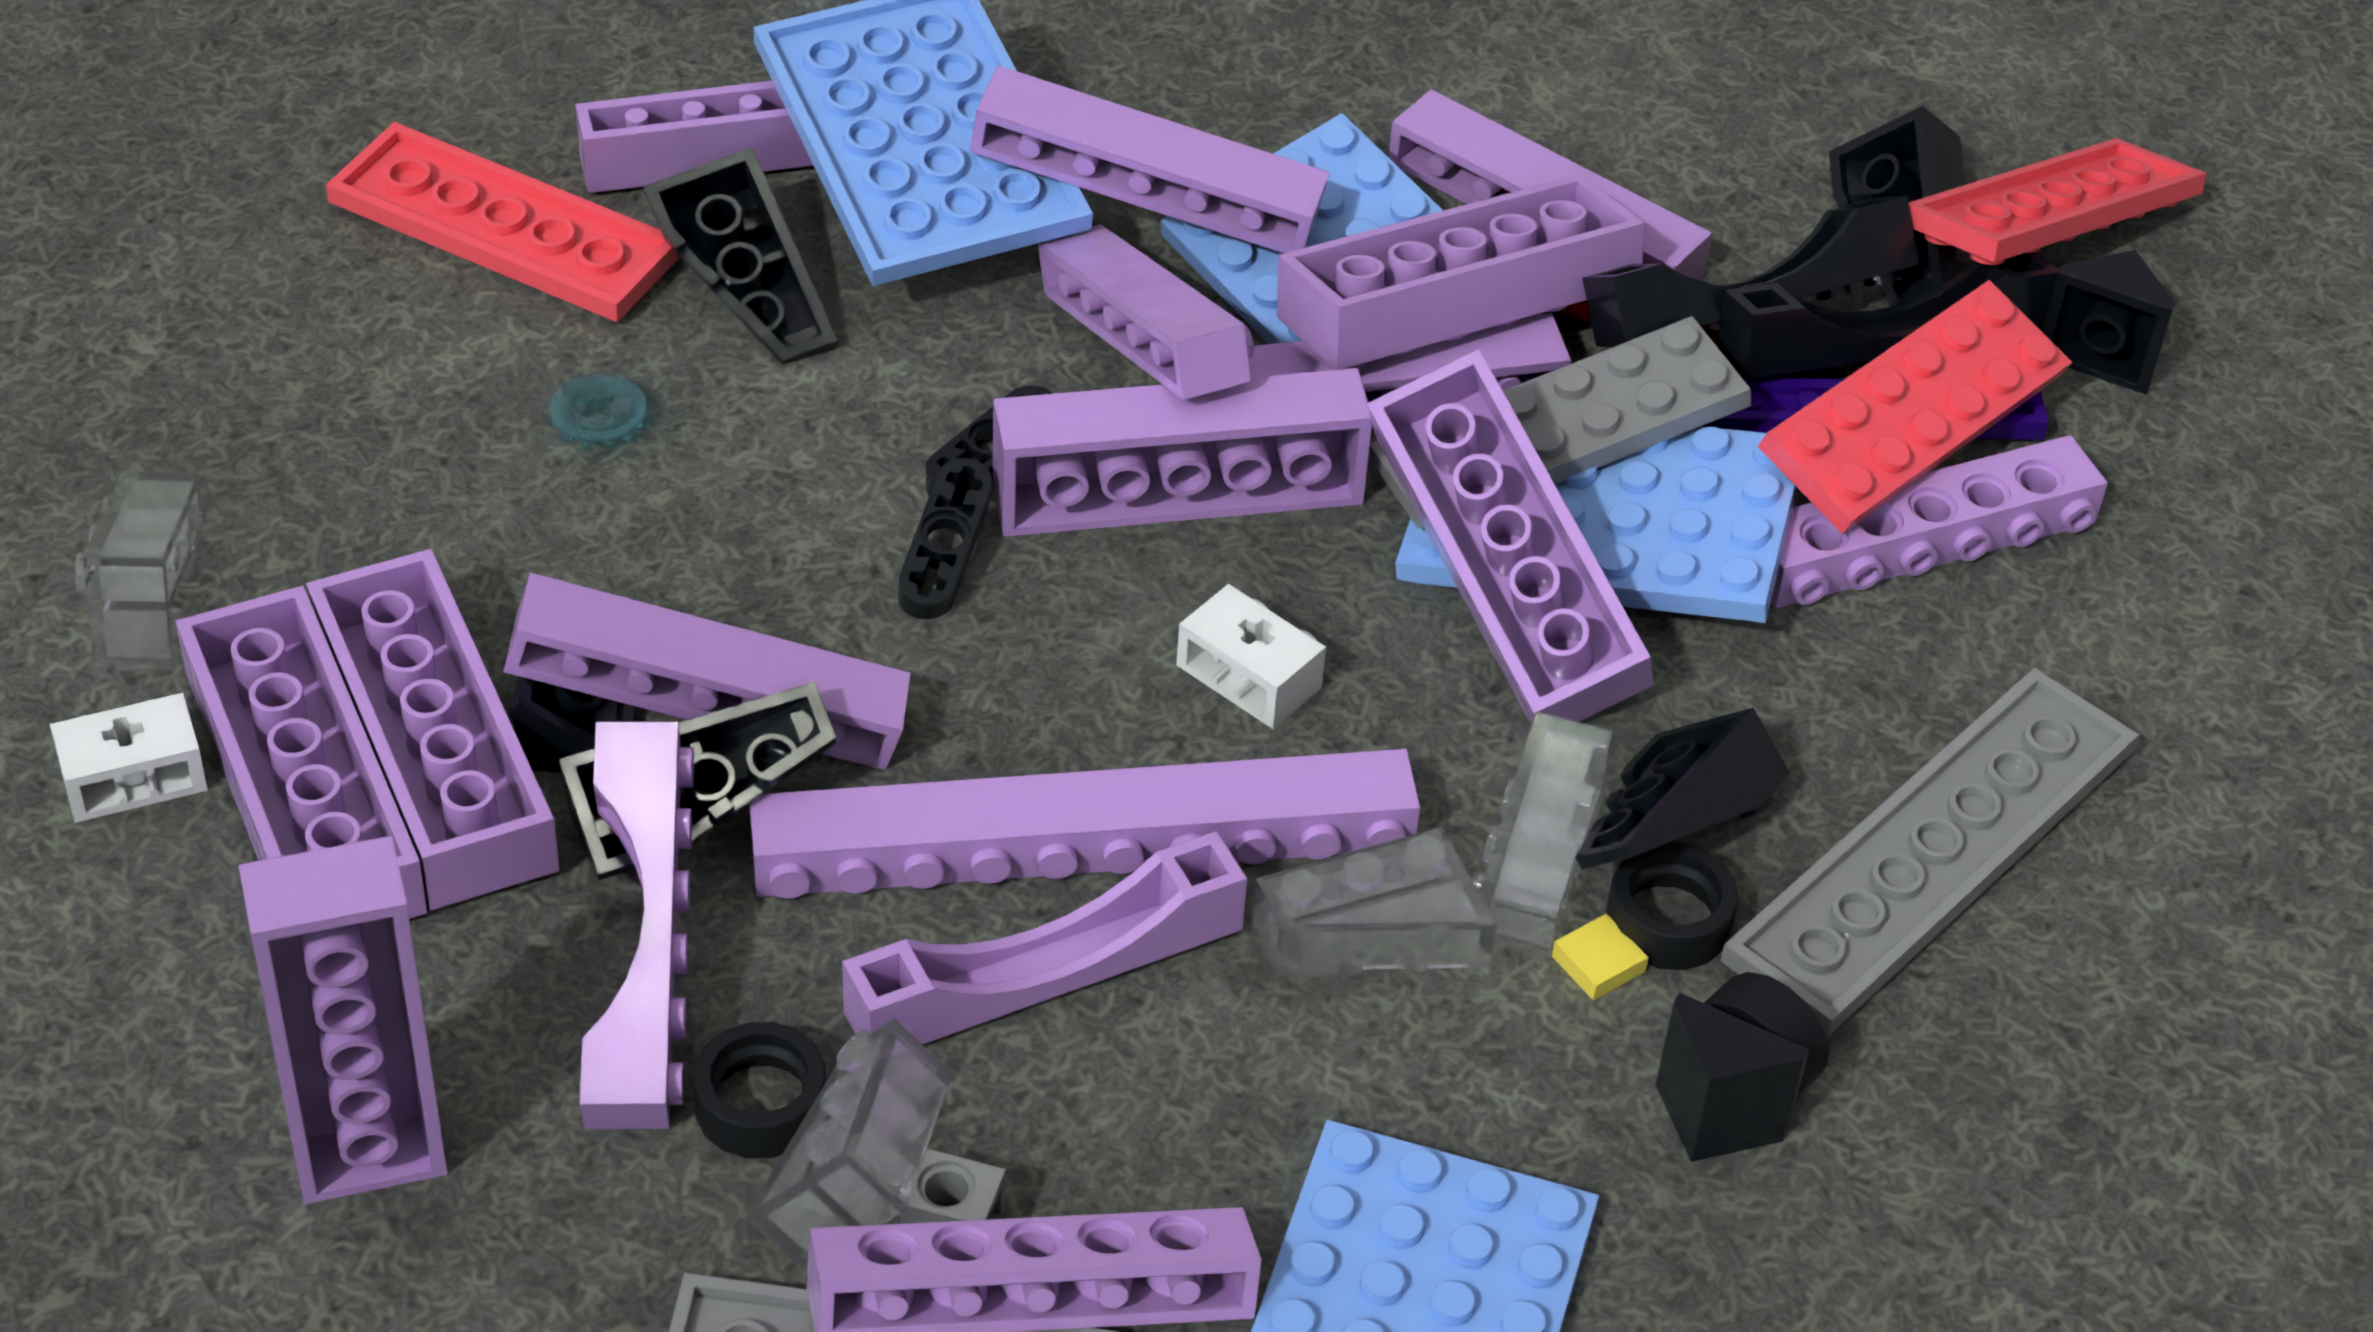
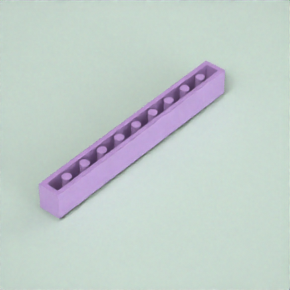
[749,749,1420,899]

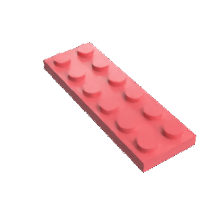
[326,122,681,323]
[1908,138,2207,265]
[1757,280,2072,534]

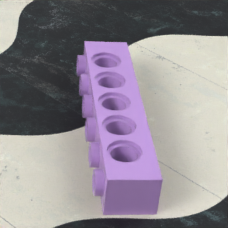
[1771,435,2108,609]
[806,1207,1262,1332]

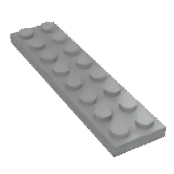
[1720,667,2139,1037]

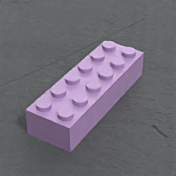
[1277,174,1645,370]
[1367,349,1654,740]
[992,368,1372,537]
[306,549,560,911]
[175,585,427,919]
[238,836,448,1204]

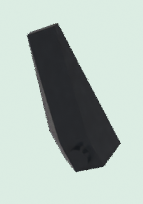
[1829,106,1965,306]
[643,147,838,365]
[559,682,836,880]
[1576,708,1790,869]

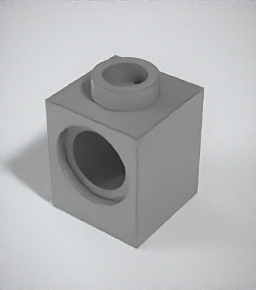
[892,1148,1006,1224]

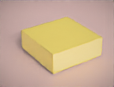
[1552,913,1649,1001]

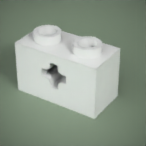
[1176,584,1326,729]
[50,693,208,823]

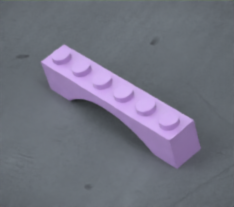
[579,722,694,1129]
[842,831,1247,1063]

